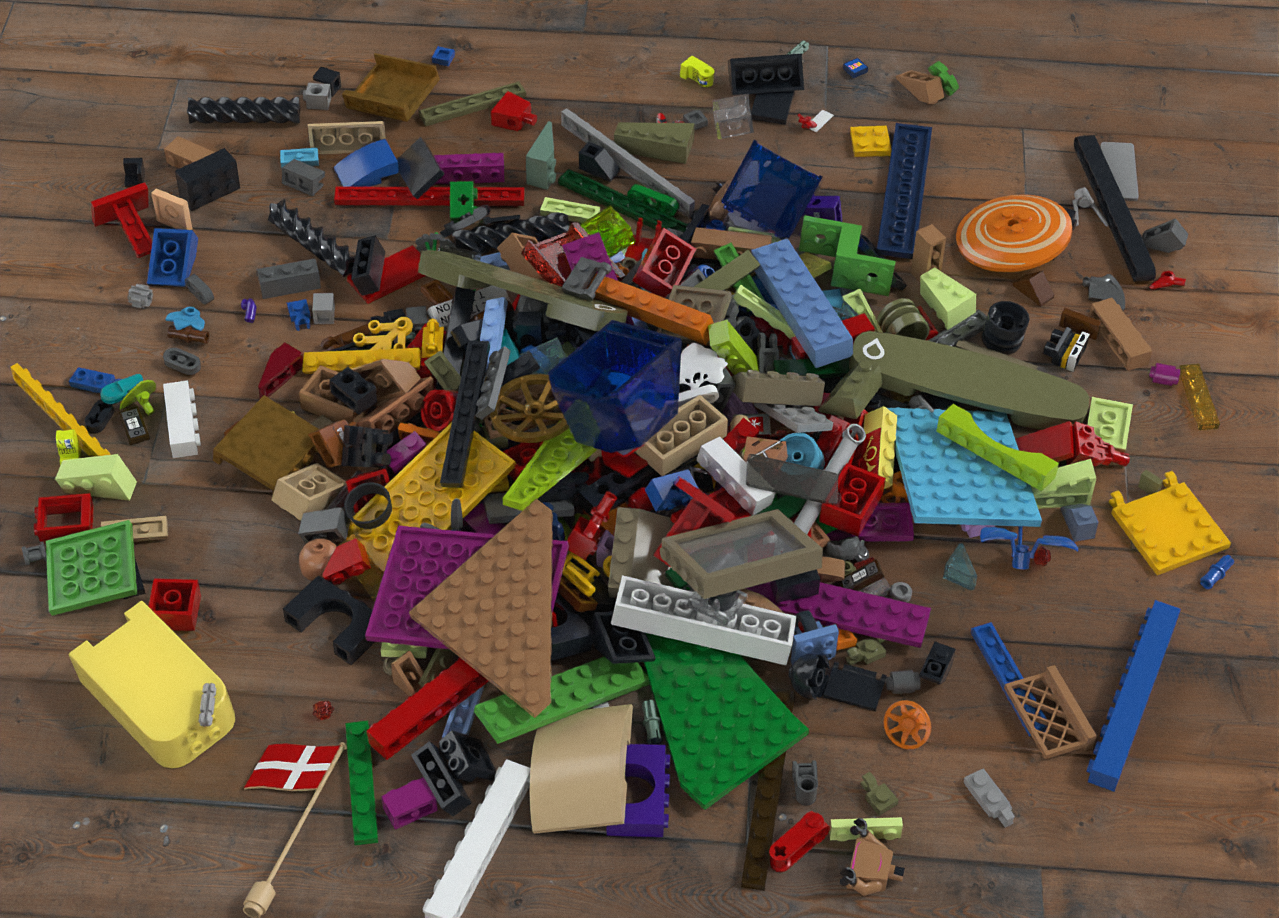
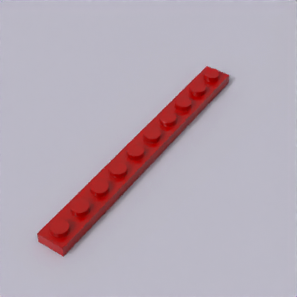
[334,187,525,206]

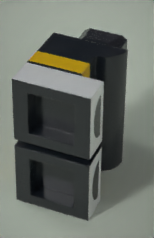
[1043,327,1090,372]

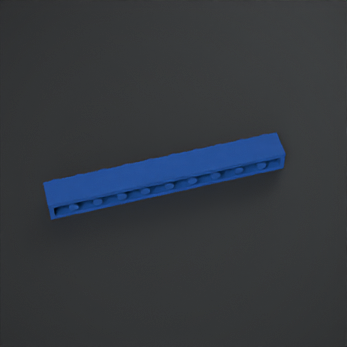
[1086,600,1181,792]

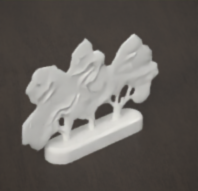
[606,343,728,421]

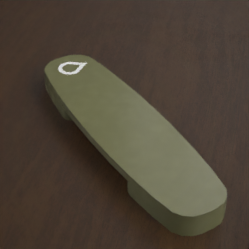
[418,250,628,333]
[849,331,1089,430]

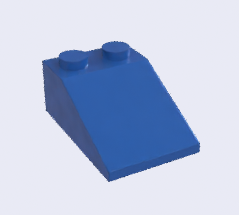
[147,228,198,287]

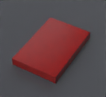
[1015,421,1074,462]

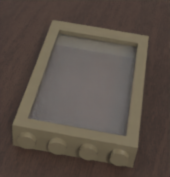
[660,509,823,599]

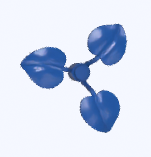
[980,526,1078,569]

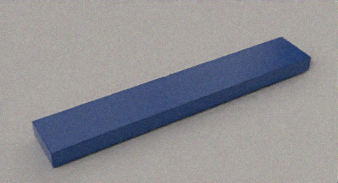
[971,622,1048,737]

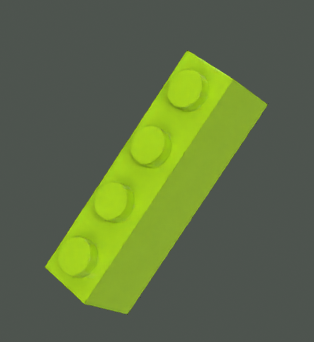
[708,320,759,375]

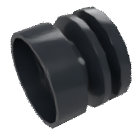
[981,301,1030,354]

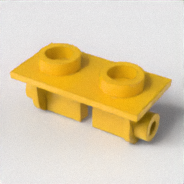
[421,319,444,358]

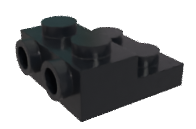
[439,730,496,782]

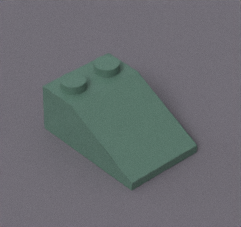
[526,121,556,190]

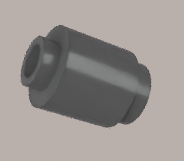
[886,670,920,694]

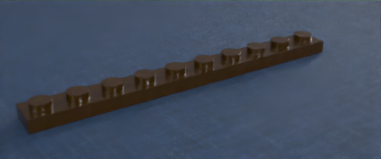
[741,688,795,891]

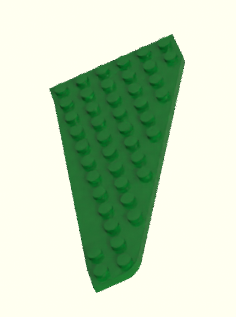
[644,632,809,810]

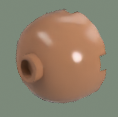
[299,538,337,581]

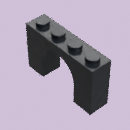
[283,575,375,665]
[551,592,596,661]

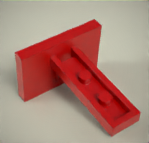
[91,182,152,258]
[653,476,735,567]

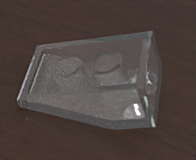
[713,93,754,139]

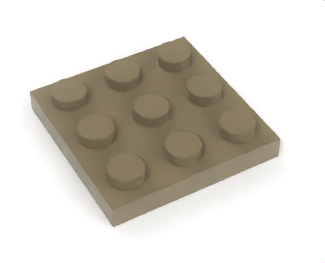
[656,285,732,346]

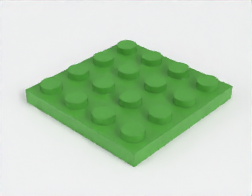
[46,520,137,616]

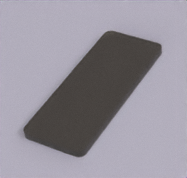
[746,454,838,505]

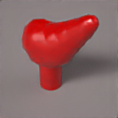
[1149,270,1186,289]

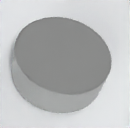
[890,582,912,602]

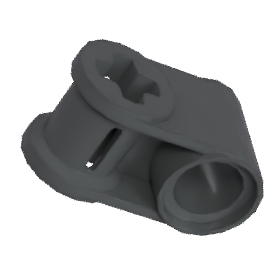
[792,760,818,806]

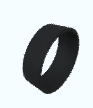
[344,482,392,529]

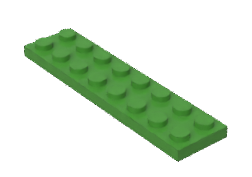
[474,656,649,744]

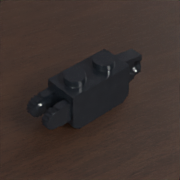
[537,471,589,503]

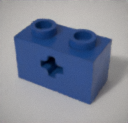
[645,469,698,512]

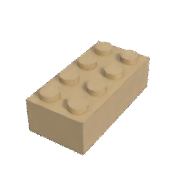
[635,395,728,476]

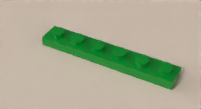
[345,721,378,846]

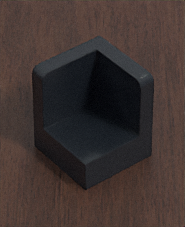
[313,67,341,97]
[123,158,145,187]

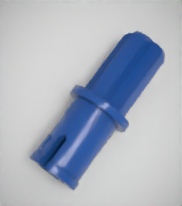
[1200,555,1234,589]

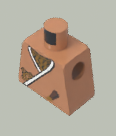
[743,437,788,479]

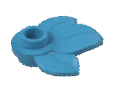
[165,307,205,331]

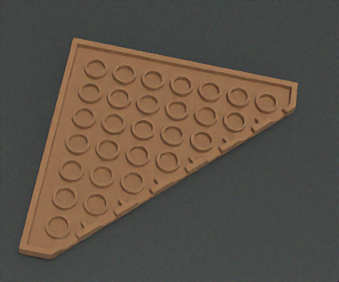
[409,499,553,718]

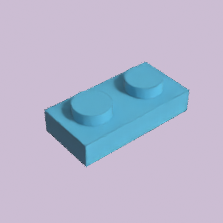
[280,148,319,168]

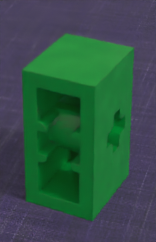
[450,181,478,224]

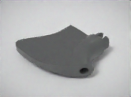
[1082,274,1125,311]

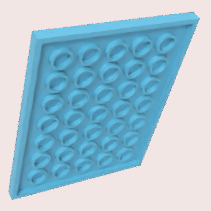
[887,407,1042,527]

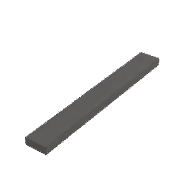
[876,309,987,394]

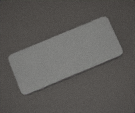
[1100,142,1139,201]

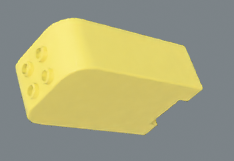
[69,601,235,769]

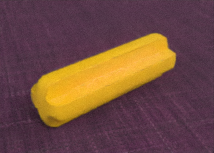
[562,565,595,597]

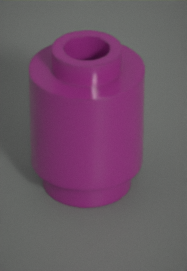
[1149,363,1180,386]

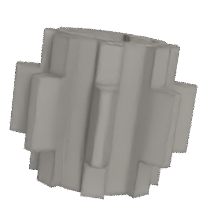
[127,284,153,308]

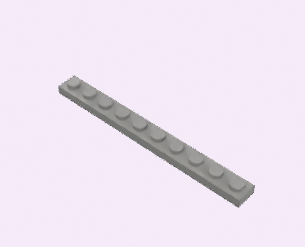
[561,108,695,218]

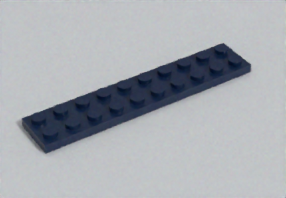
[877,123,932,259]

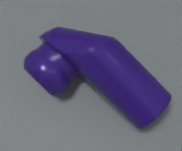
[241,298,257,323]

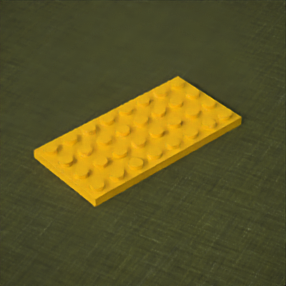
[344,422,516,574]

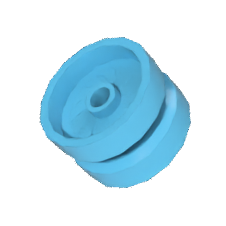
[780,433,825,483]

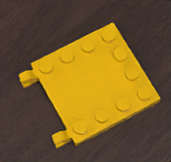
[1109,471,1231,575]

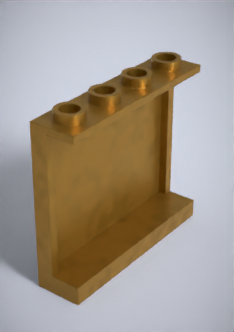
[342,53,440,122]
[213,395,319,497]

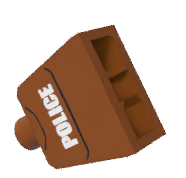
[308,419,359,468]

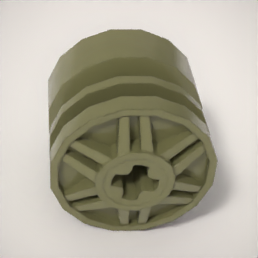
[877,298,930,340]

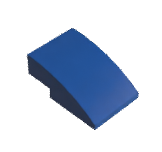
[334,139,399,187]

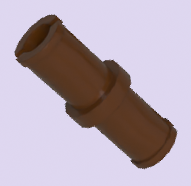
[167,326,210,344]

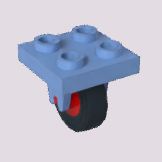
[791,611,839,665]

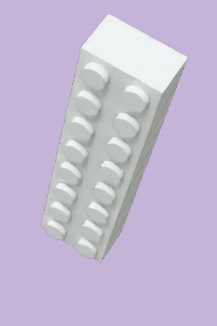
[611,576,796,665]

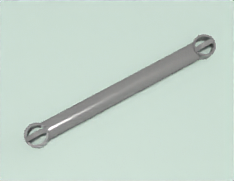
[773,424,866,556]

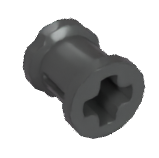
[22,542,47,566]

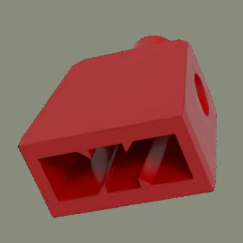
[491,91,537,131]

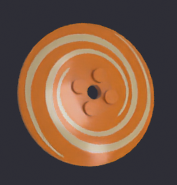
[956,194,1072,272]

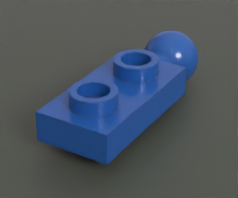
[69,367,121,393]

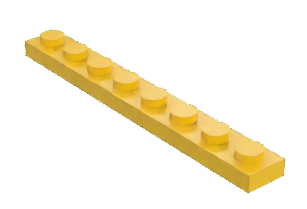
[10,363,111,457]

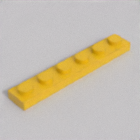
[302,348,421,374]

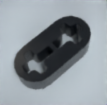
[84,399,114,434]

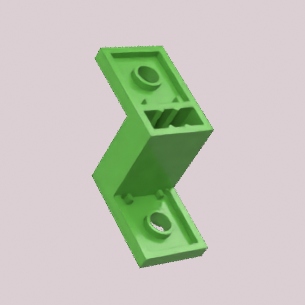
[799,215,896,296]

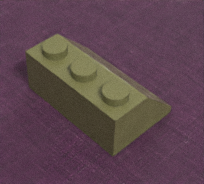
[819,361,883,419]

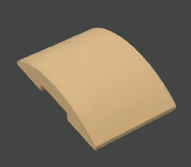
[530,704,633,834]

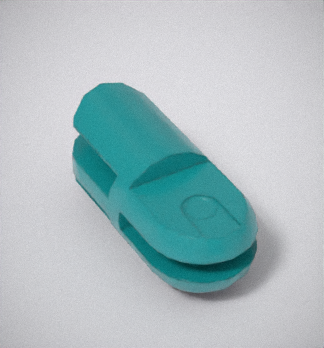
[100,374,143,405]

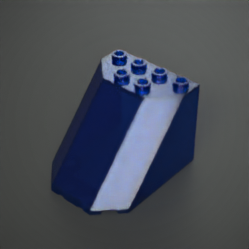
[721,140,824,240]

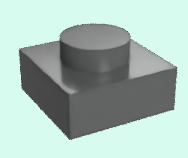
[683,109,708,130]

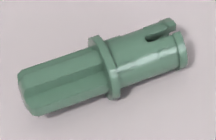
[642,700,662,745]

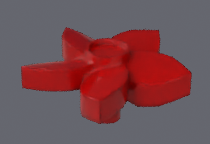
[798,113,817,129]

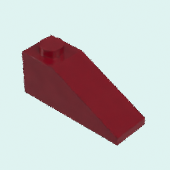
[258,342,304,399]

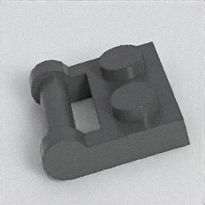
[562,257,612,301]

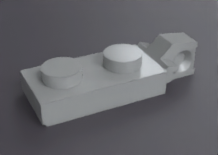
[963,768,1015,828]

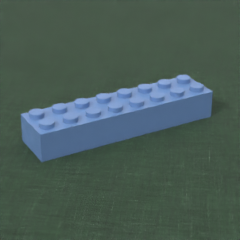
[751,238,853,368]

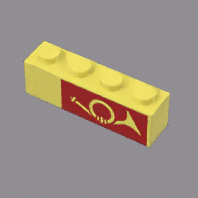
[861,406,897,489]

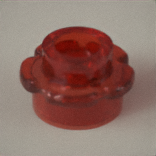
[1033,545,1051,566]
[312,701,334,720]

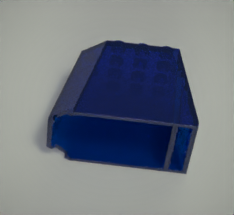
[548,320,682,453]

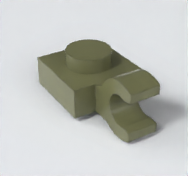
[845,637,886,665]
[860,772,899,816]

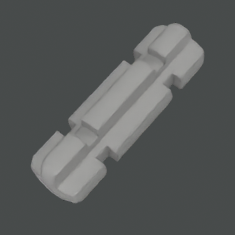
[198,683,216,727]

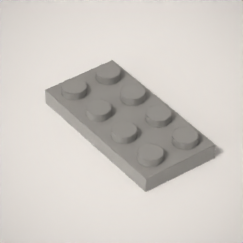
[754,403,833,433]

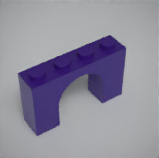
[607,744,670,837]

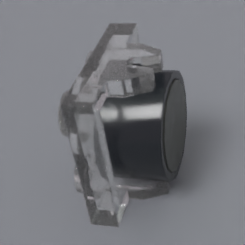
[687,590,748,625]

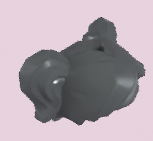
[822,536,869,563]

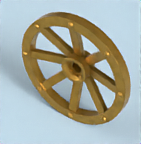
[490,374,579,443]

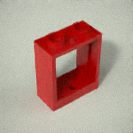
[34,493,94,544]

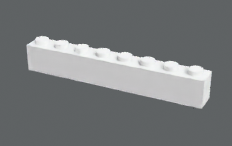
[423,759,530,918]

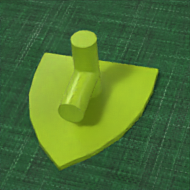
[119,380,156,416]

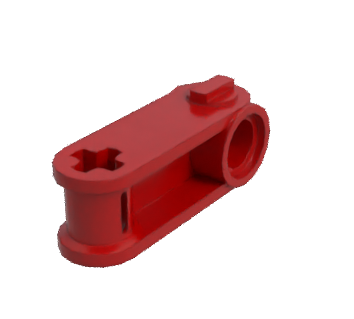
[769,811,830,873]

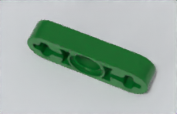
[627,184,680,216]

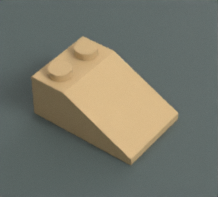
[271,463,346,520]

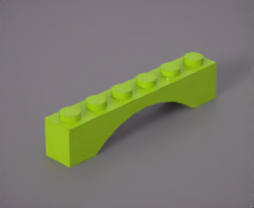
[936,404,1059,491]

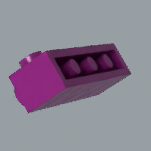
[433,153,505,185]

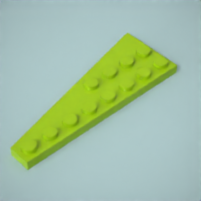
[503,397,633,511]

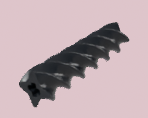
[187,97,301,124]
[267,199,355,277]
[452,212,571,257]

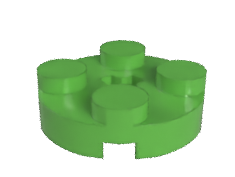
[928,61,959,96]

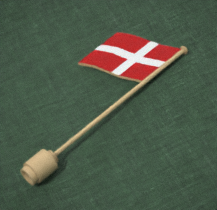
[243,742,347,918]

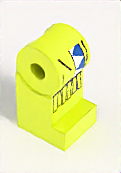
[680,56,714,87]
[56,429,81,466]

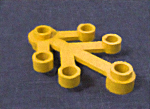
[353,317,413,350]

